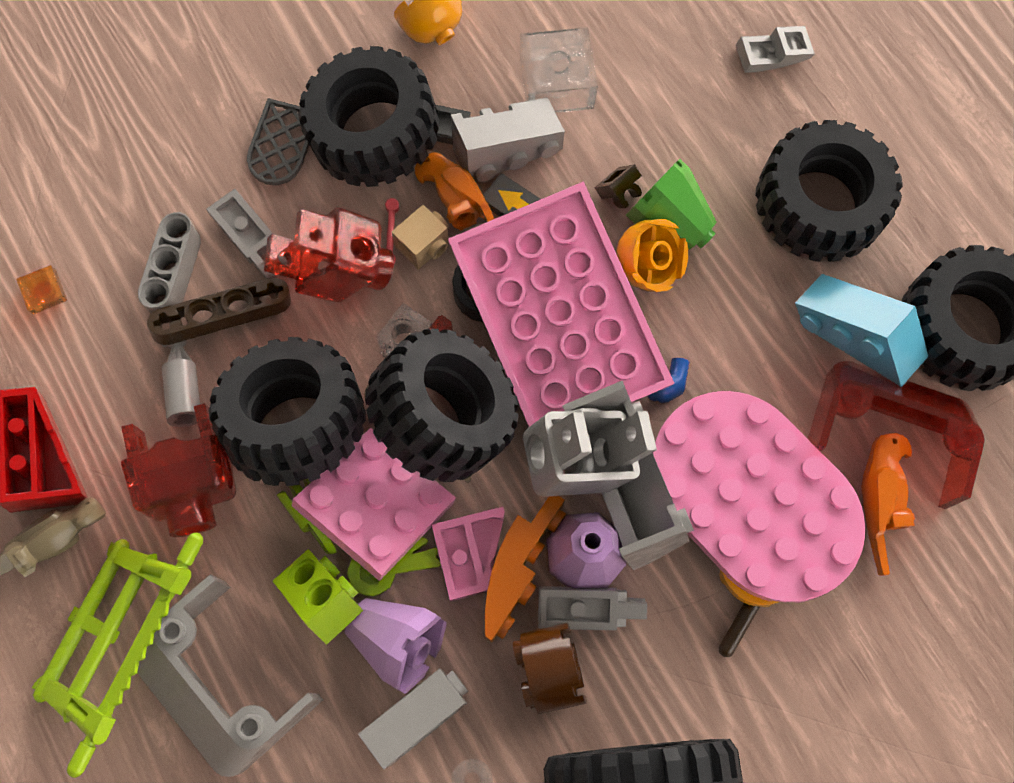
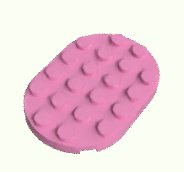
[653,391,865,603]

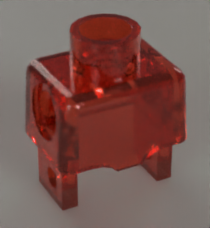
[264,207,394,302]
[121,403,236,538]

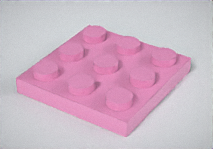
[292,428,456,581]

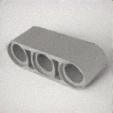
[138,212,201,314]

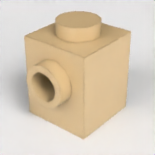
[392,205,449,270]

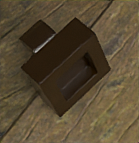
[594,164,642,208]

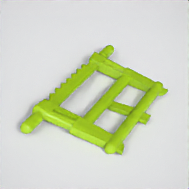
[32,533,204,778]

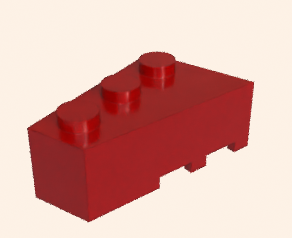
[0,387,88,513]

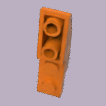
[485,496,566,643]

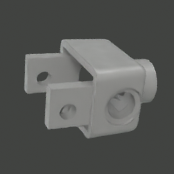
[523,408,657,497]

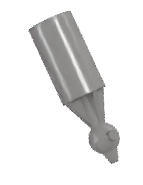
[161,340,202,427]

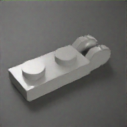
[206,189,293,279]

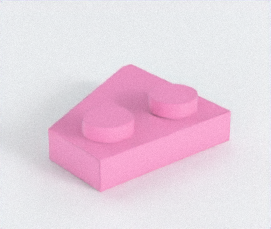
[432,507,505,602]

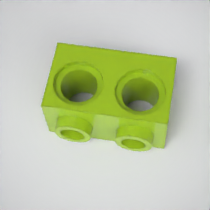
[273,549,363,645]

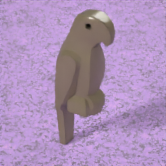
[0,497,106,577]

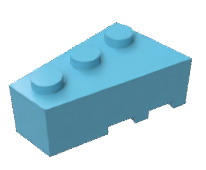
[795,274,928,387]

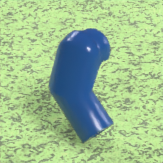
[648,358,690,403]

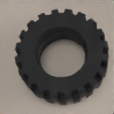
[298,46,439,187]
[755,120,903,262]
[902,245,1014,391]
[365,329,518,482]
[208,337,366,486]

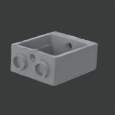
[358,668,468,770]

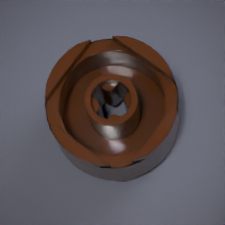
[512,622,587,714]

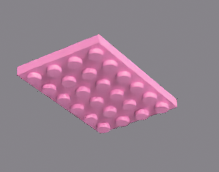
[448,181,674,427]

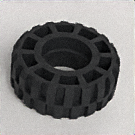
[543,739,743,783]

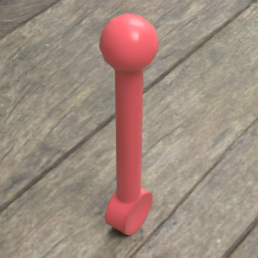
[382,198,399,266]

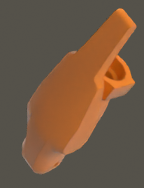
[415,152,495,231]
[861,433,915,576]

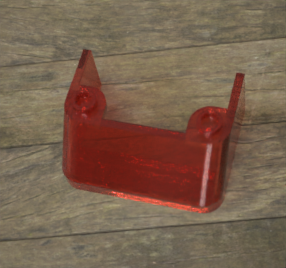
[808,361,985,509]

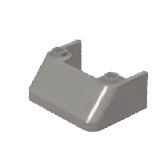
[562,381,694,570]
[138,574,324,777]

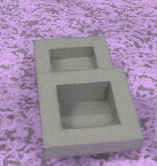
[736,26,815,73]

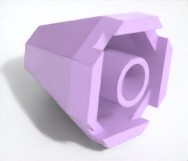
[546,512,627,588]
[345,598,447,694]

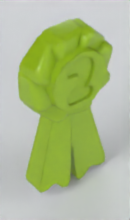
[347,537,441,597]

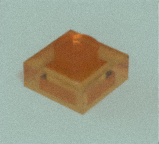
[16,265,68,314]

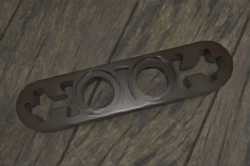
[147,278,291,345]

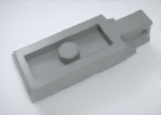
[538,586,647,630]

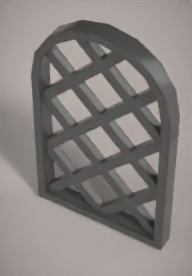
[247,98,309,185]

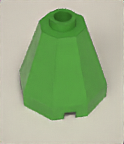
[626,159,717,250]

